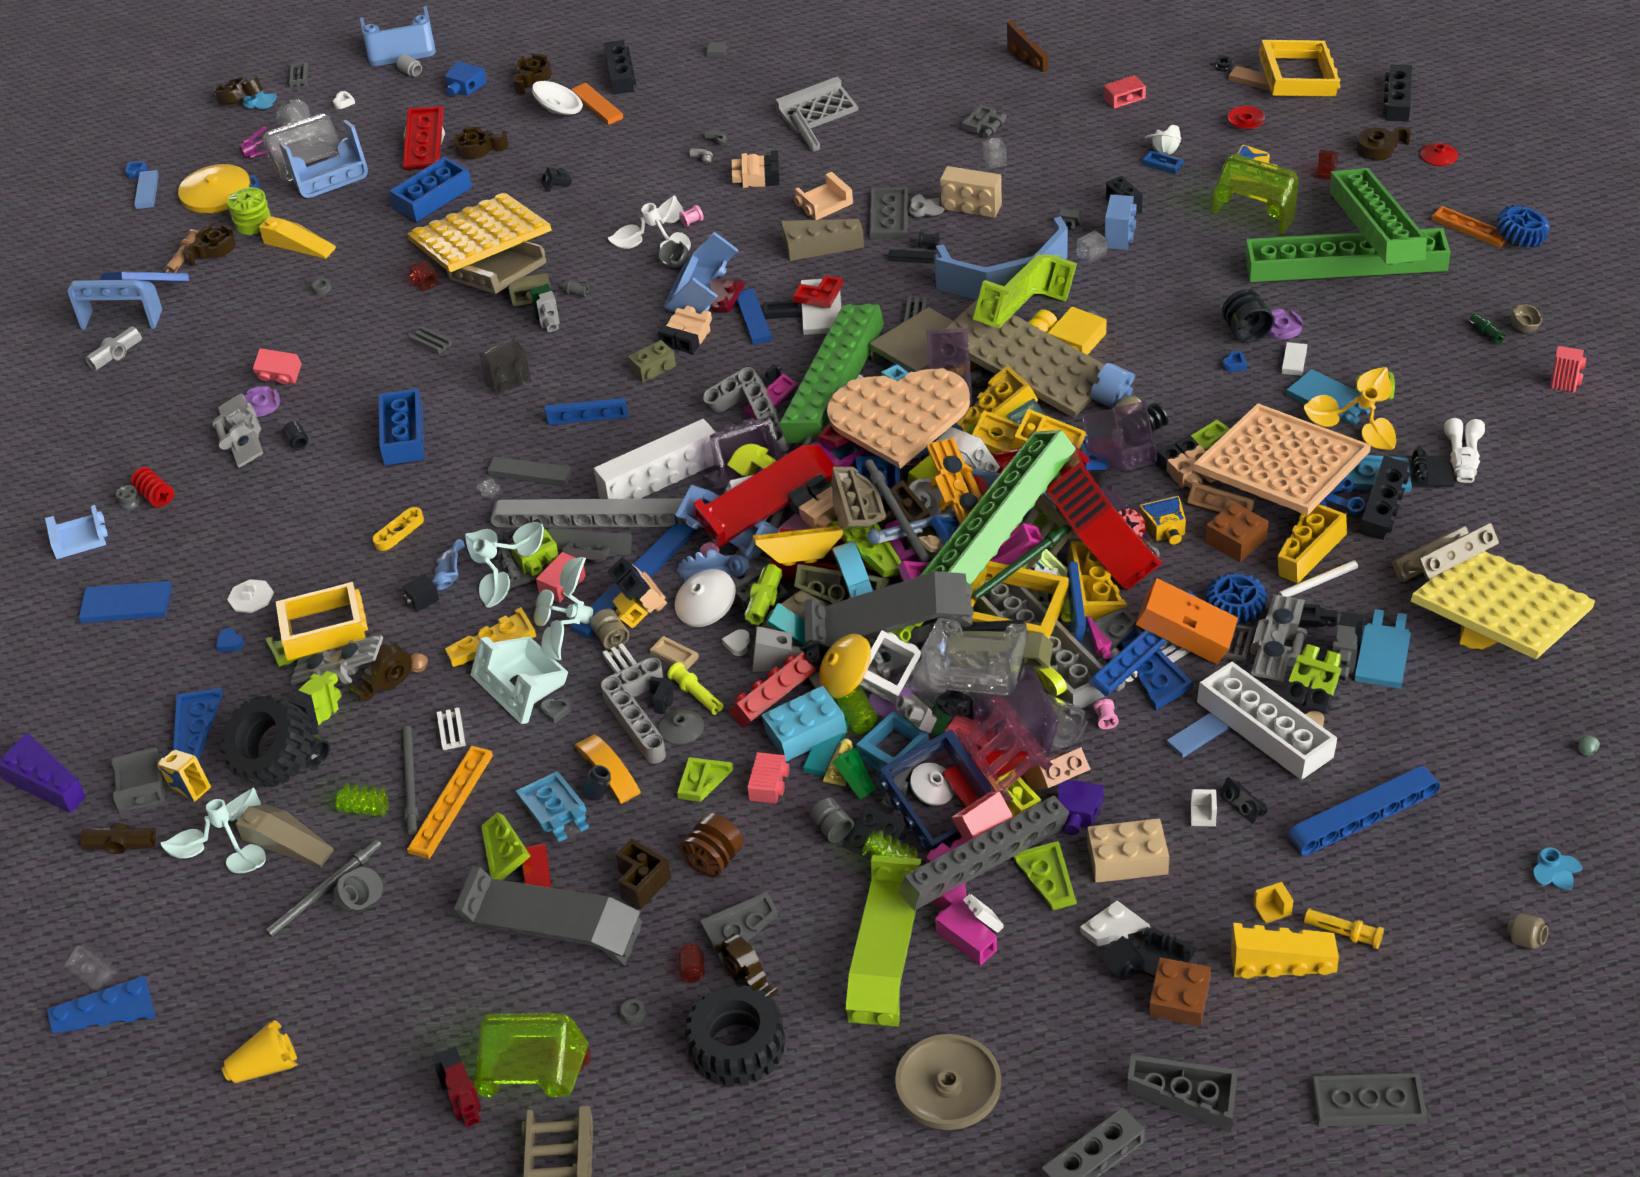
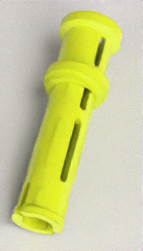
[667,662,723,715]

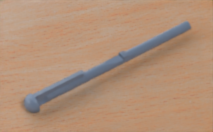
[867,511,957,544]

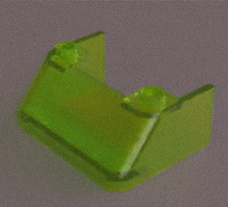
[1212,154,1298,235]

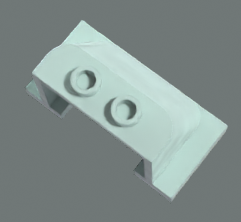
[471,636,568,724]

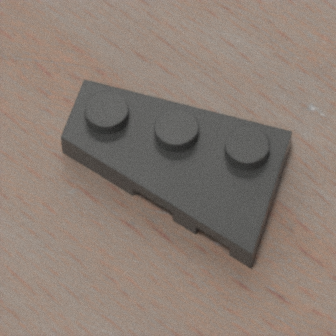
[1070,607,1137,662]
[700,892,778,963]

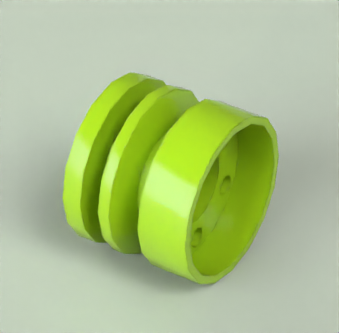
[227,187,271,235]

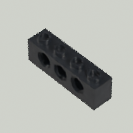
[604,40,636,95]
[1383,64,1412,122]
[1358,455,1410,540]

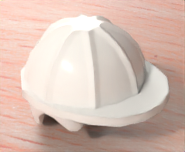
[1145,125,1181,155]

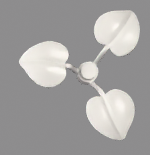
[608,195,691,250]

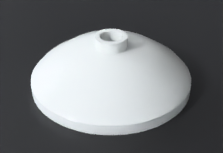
[532,81,583,115]
[675,569,736,627]

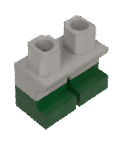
[530,284,560,332]
[895,693,952,736]

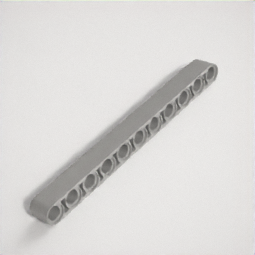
[491,498,691,528]

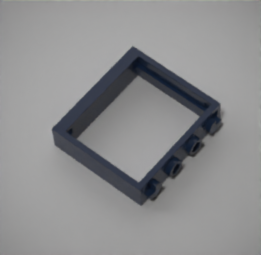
[877,729,995,853]

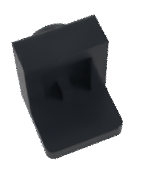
[541,167,572,192]
[649,676,674,714]

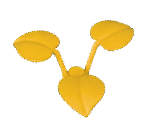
[1304,367,1396,451]

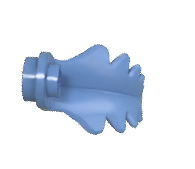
[432,539,465,590]
[677,549,749,581]

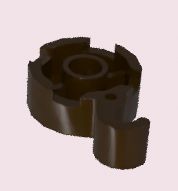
[513,54,552,94]
[213,77,263,105]
[454,127,509,159]
[1357,127,1411,161]
[184,224,236,266]
[349,643,412,701]
[715,933,778,997]

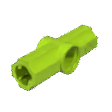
[745,564,782,625]

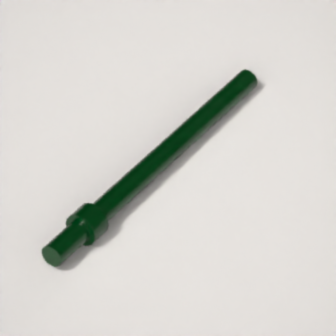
[971,524,1071,601]

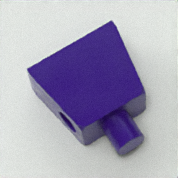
[1058,780,1104,835]

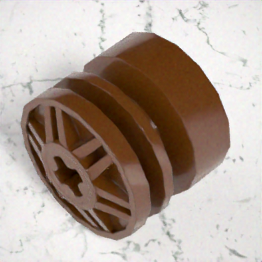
[679,813,744,878]

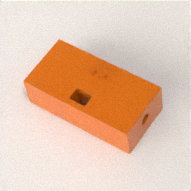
[1136,578,1238,665]

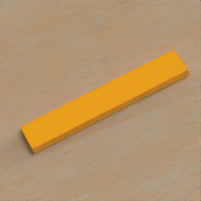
[407,746,493,859]

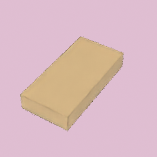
[650,636,699,670]

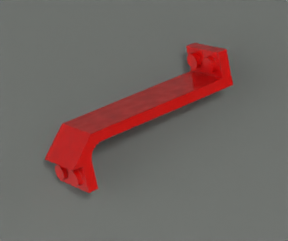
[693,445,836,548]

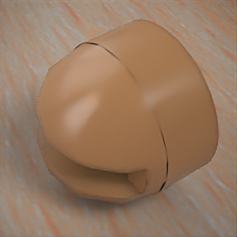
[411,653,428,673]

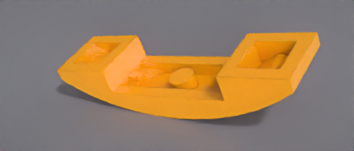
[574,734,641,804]

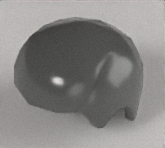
[658,240,689,269]

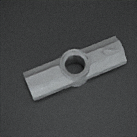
[85,326,142,371]

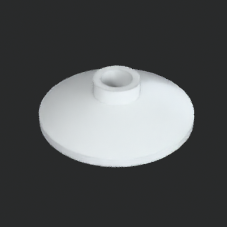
[910,763,954,806]

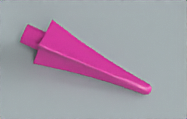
[1086,616,1112,659]

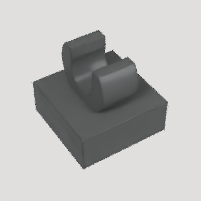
[1059,208,1081,231]

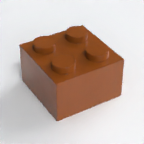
[1205,502,1269,563]
[1150,957,1211,1026]

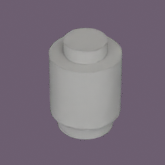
[397,54,422,77]

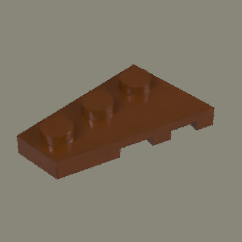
[1007,20,1048,72]

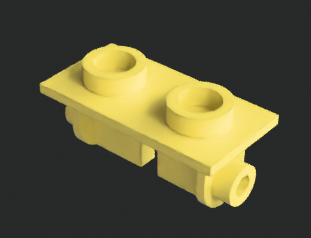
[823,739,853,786]

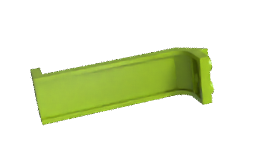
[973,254,1077,328]
[846,855,921,1027]

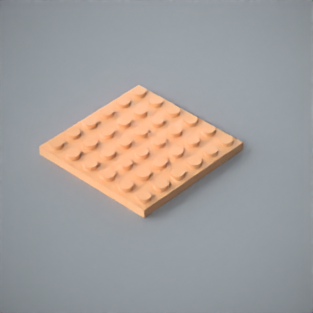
[1193,404,1371,515]

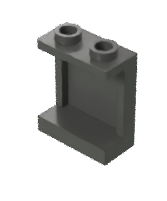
[111,748,166,813]

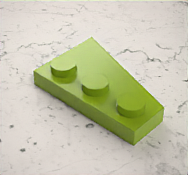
[481,813,531,880]
[1013,841,1077,910]

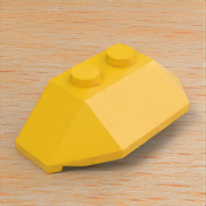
[753,525,843,566]

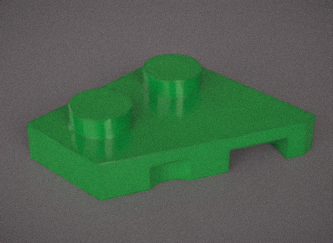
[832,747,876,800]

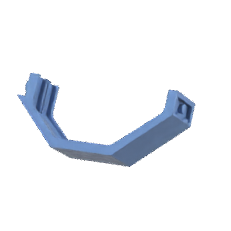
[934,216,1068,300]

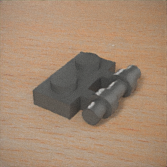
[962,104,1007,138]

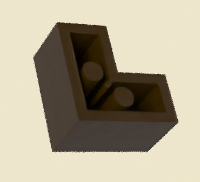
[877,480,930,530]
[616,839,671,910]

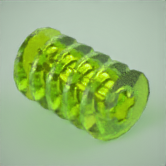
[836,685,878,735]
[335,783,389,817]
[862,830,917,859]

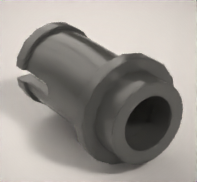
[563,279,589,297]

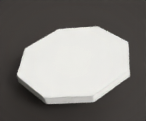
[227,579,274,613]

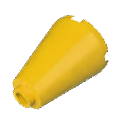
[222,1020,298,1083]

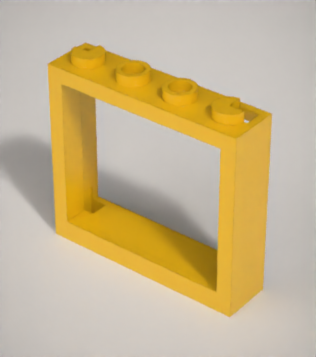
[1259,40,1341,96]
[957,561,1068,639]
[276,582,368,661]

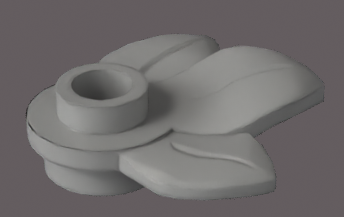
[909,194,944,217]

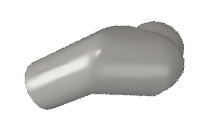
[690,148,713,163]

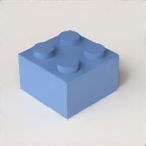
[1105,195,1137,250]

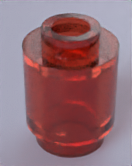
[679,944,705,983]

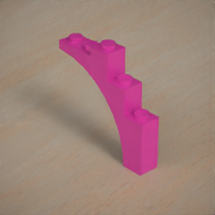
[898,523,1043,581]
[926,837,997,966]

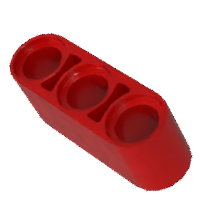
[523,843,552,888]

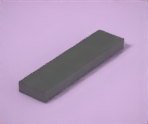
[487,456,573,486]

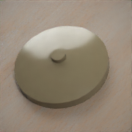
[895,1034,1001,1130]

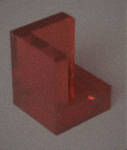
[1314,150,1339,181]

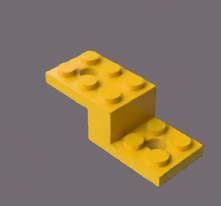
[972,409,1087,454]

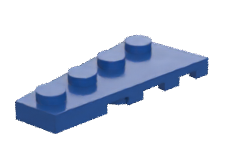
[47,976,156,1033]

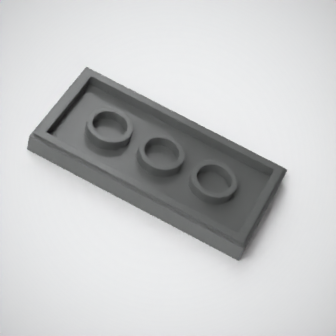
[870,187,909,239]
[1312,1073,1428,1127]

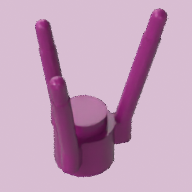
[239,126,281,159]

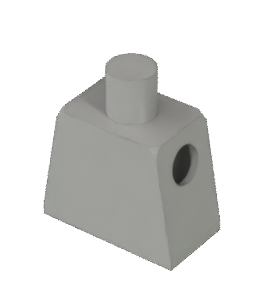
[752,627,804,672]

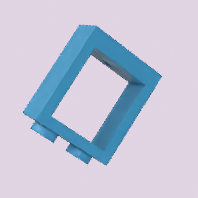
[856,711,929,779]

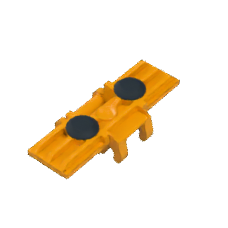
[926,438,983,525]

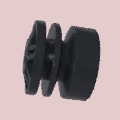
[1222,289,1274,343]

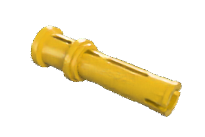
[1304,908,1384,949]

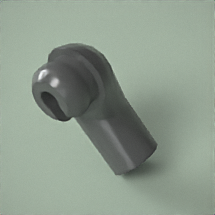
[705,131,728,145]

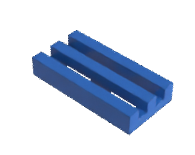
[1142,150,1184,175]

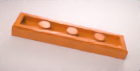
[571,83,623,125]
[1431,206,1506,248]

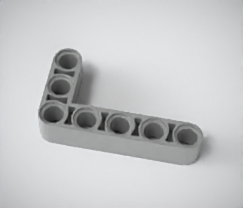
[703,367,791,453]
[601,658,666,763]

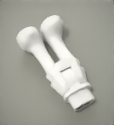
[1444,418,1485,483]

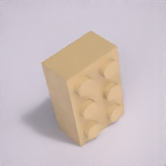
[940,166,1002,218]
[1087,818,1169,883]

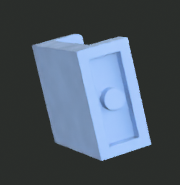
[45,505,108,559]

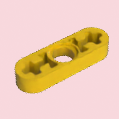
[373,507,424,551]

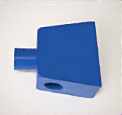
[445,61,487,96]

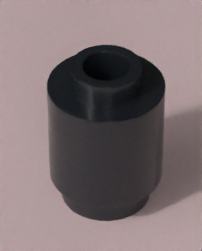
[282,421,308,450]
[582,765,611,800]

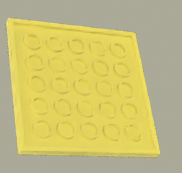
[1411,551,1595,659]

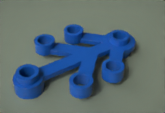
[1319,478,1366,517]

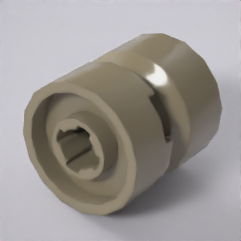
[590,609,630,650]

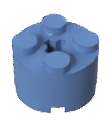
[1091,362,1135,409]

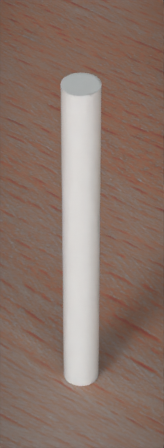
[1278,560,1358,597]

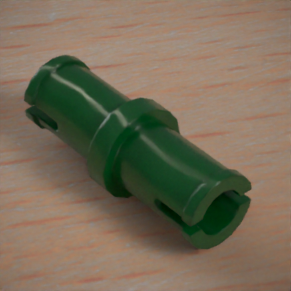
[1469,313,1506,344]

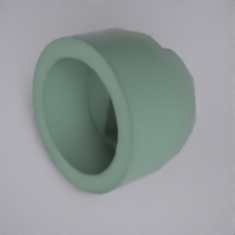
[1578,735,1600,756]

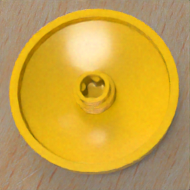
[178,164,251,213]

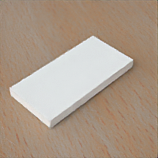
[801,279,841,335]

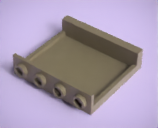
[446,241,547,294]
[869,307,966,372]

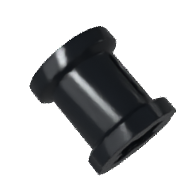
[918,231,940,250]

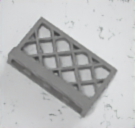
[776,76,858,134]

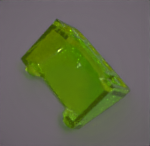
[474,1013,589,1097]

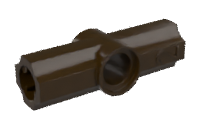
[80,823,156,854]

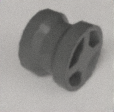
[116,485,140,510]

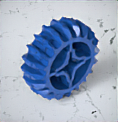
[1495,205,1550,248]
[1205,572,1267,625]

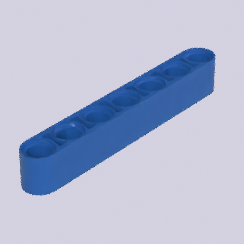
[1287,766,1441,856]

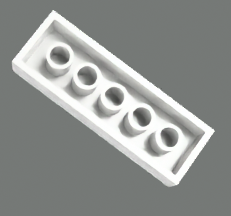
[594,419,720,499]
[1197,662,1337,780]

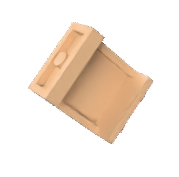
[794,172,853,220]

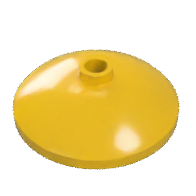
[819,634,871,698]

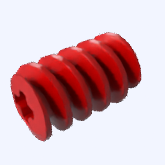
[131,467,174,508]

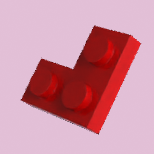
[793,275,843,308]

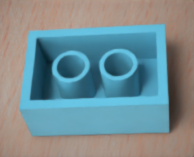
[762,686,847,762]

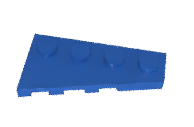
[1119,627,1193,711]
[173,688,223,762]

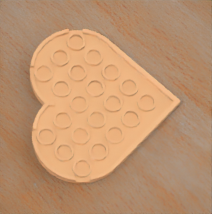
[827,368,970,469]

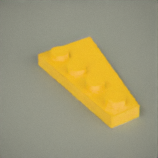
[445,607,536,667]

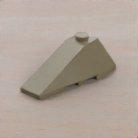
[236,804,334,868]

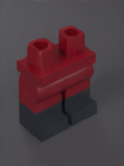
[431,1046,482,1128]

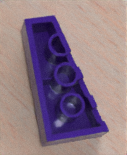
[0,733,86,813]

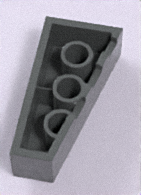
[1127,1055,1238,1132]

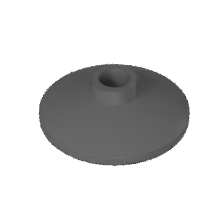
[658,709,704,745]

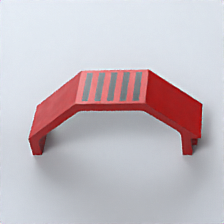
[1046,442,1163,590]

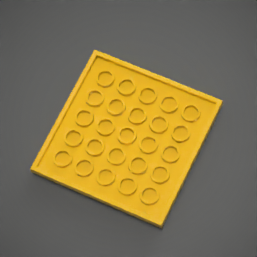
[407,193,552,272]

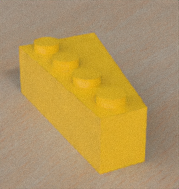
[1278,504,1347,584]
[1067,541,1127,621]
[1231,923,1339,979]

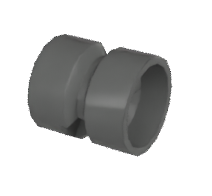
[810,798,854,843]

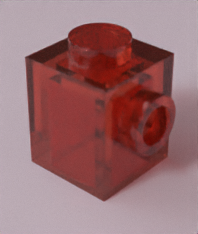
[409,259,439,292]

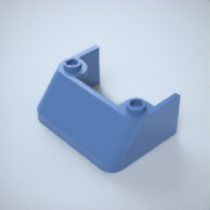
[360,6,436,66]
[279,120,368,198]
[663,232,738,314]
[68,280,162,330]
[675,485,779,560]

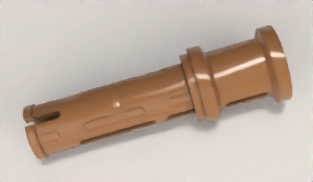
[164,229,198,273]

